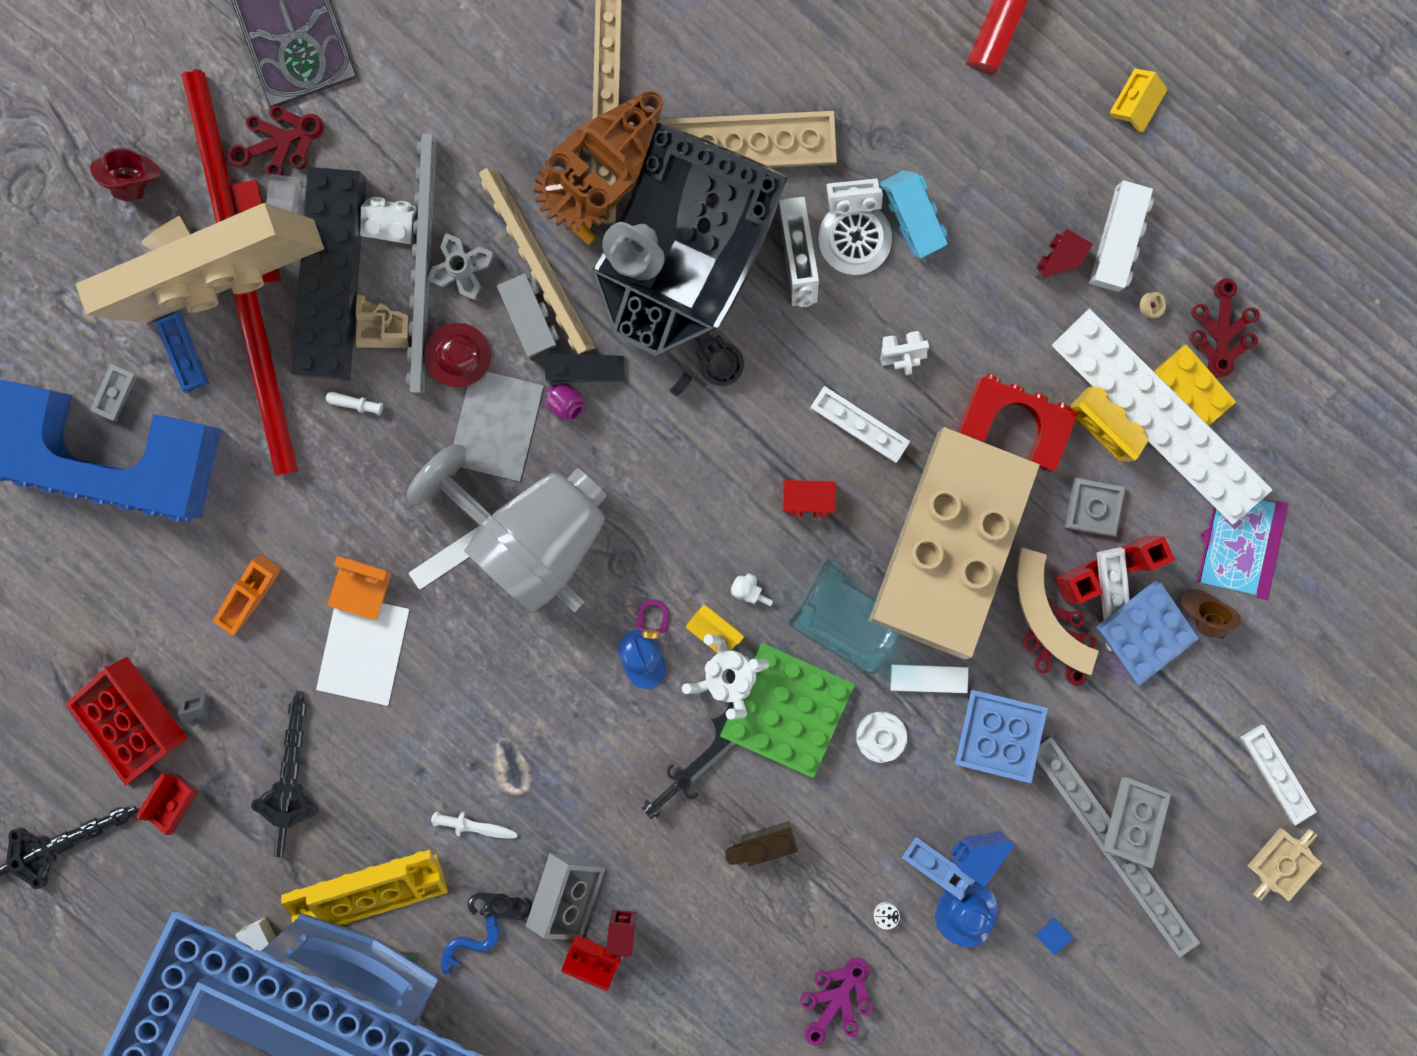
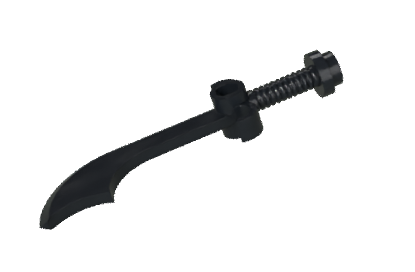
[642,702,735,820]

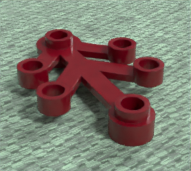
[228,105,325,180]
[1189,278,1260,378]
[1022,597,1096,686]

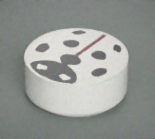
[873,902,900,930]

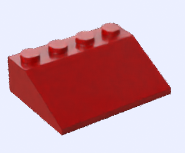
[65,656,188,786]

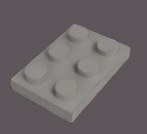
[1103,777,1171,869]

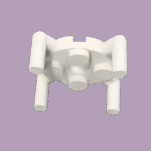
[682,634,769,719]

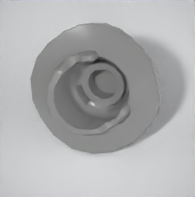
[602,222,664,281]

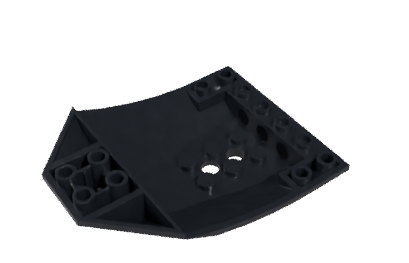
[591,122,788,356]

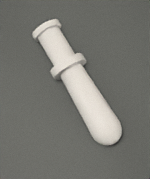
[326,392,383,416]

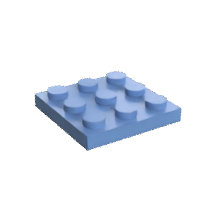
[1096,580,1199,686]
[955,689,1048,783]

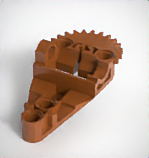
[534,91,663,231]

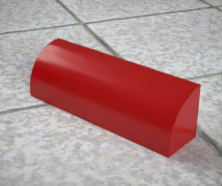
[966,0,1028,76]

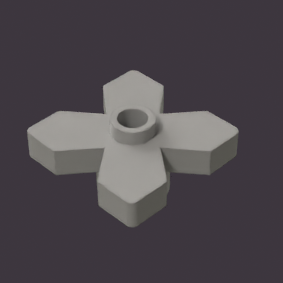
[427,234,494,301]

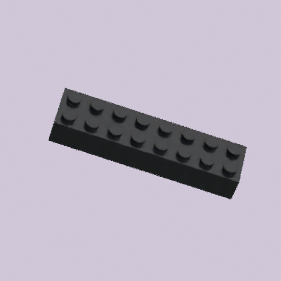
[291,167,366,381]

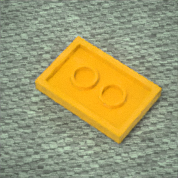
[1154,344,1236,426]

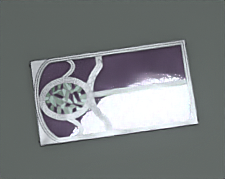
[231,0,358,108]

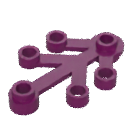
[800,957,873,1046]

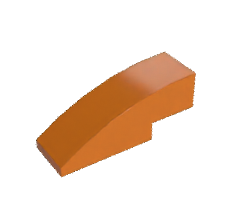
[212,554,282,636]

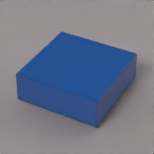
[1035,918,1073,955]

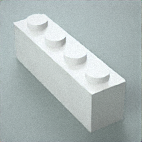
[1089,180,1154,292]

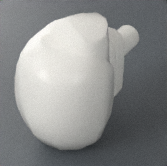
[731,573,773,606]

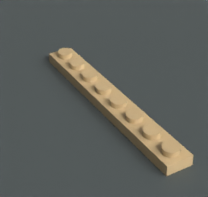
[479,168,595,354]

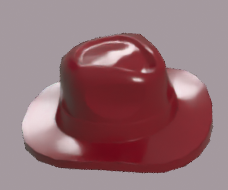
[90,148,161,202]
[424,323,491,388]

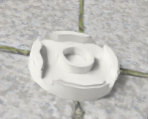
[856,711,907,763]

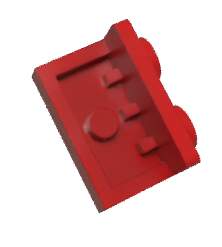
[136,773,199,835]
[561,935,621,991]

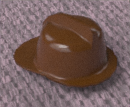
[1181,589,1241,639]

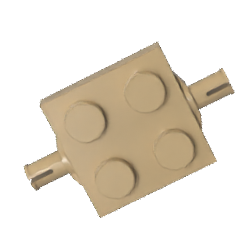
[1247,828,1322,901]

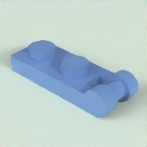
[901,837,975,901]

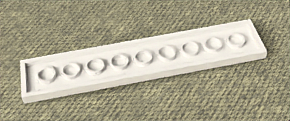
[1052,308,1272,525]

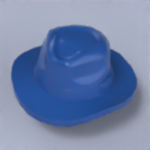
[935,882,998,947]

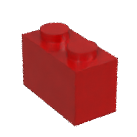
[782,480,836,517]

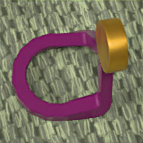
[636,599,669,639]

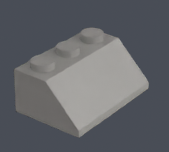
[526,853,605,940]

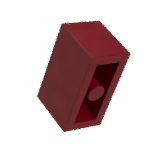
[606,909,637,959]

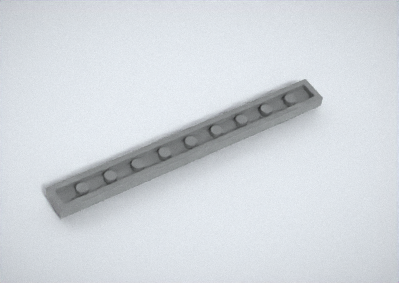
[406,133,437,395]
[1036,735,1200,958]

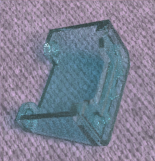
[789,559,903,674]

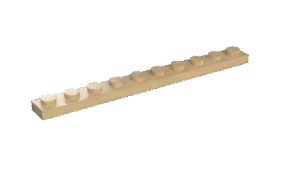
[591,0,622,225]

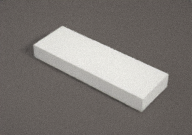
[890,664,968,693]

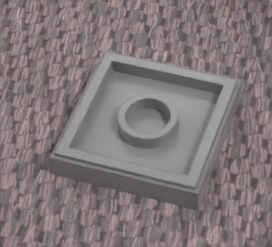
[1064,478,1126,537]

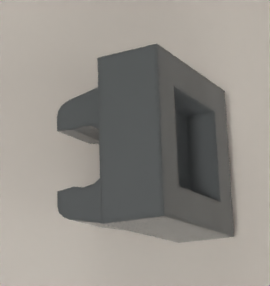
[178,693,211,726]

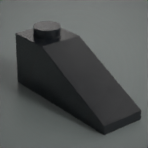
[545,354,625,383]

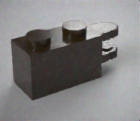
[725,821,798,867]

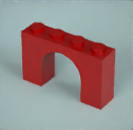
[957,374,1078,472]
[1054,535,1175,604]

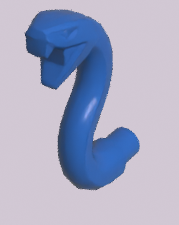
[441,915,500,974]

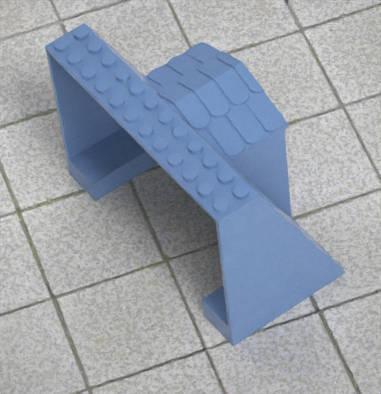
[102,912,483,1056]

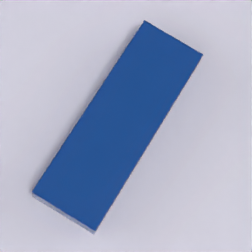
[154,312,209,393]

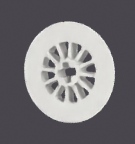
[818,209,892,275]

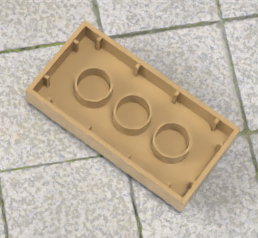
[76,203,324,323]
[868,427,1040,660]

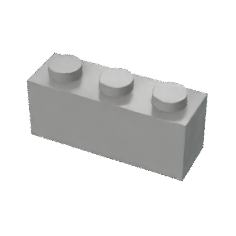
[497,273,560,359]

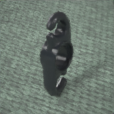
[468,892,532,920]

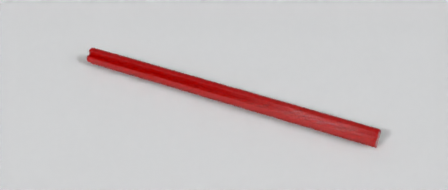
[181,69,298,476]

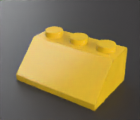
[1070,386,1149,463]

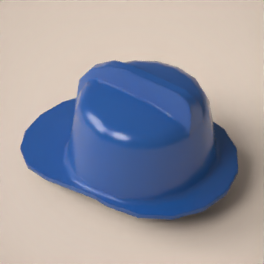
[618,629,666,689]

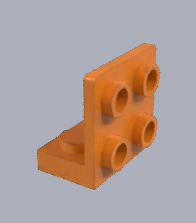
[328,556,392,620]

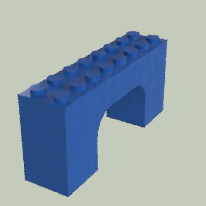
[0,379,221,522]

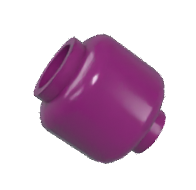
[546,383,584,421]

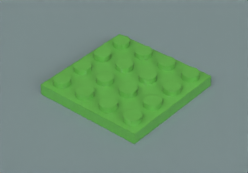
[720,643,855,778]

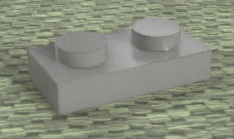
[90,364,138,422]

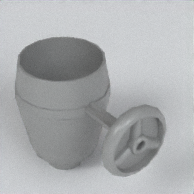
[406,444,607,614]

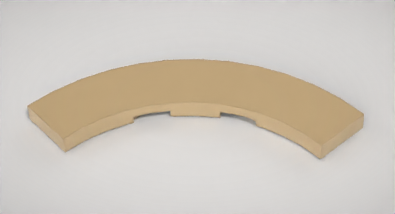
[1016,547,1099,675]

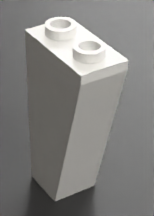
[778,197,819,307]

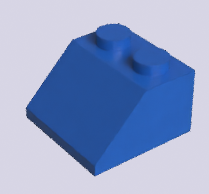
[950,831,1015,887]

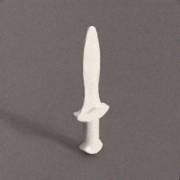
[431,811,518,838]

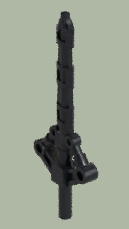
[251,691,318,858]
[0,806,137,889]

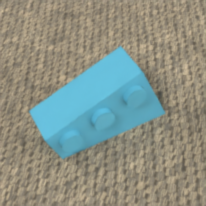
[878,170,948,259]

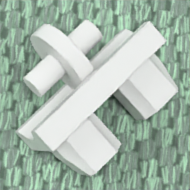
[880,331,929,375]

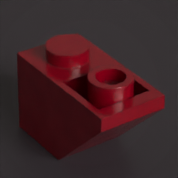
[1035,229,1093,280]

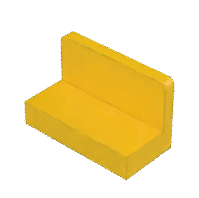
[1110,69,1167,132]
[686,603,744,653]

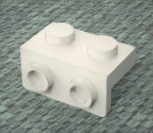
[826,178,883,214]
[360,197,418,244]

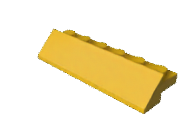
[281,850,448,926]

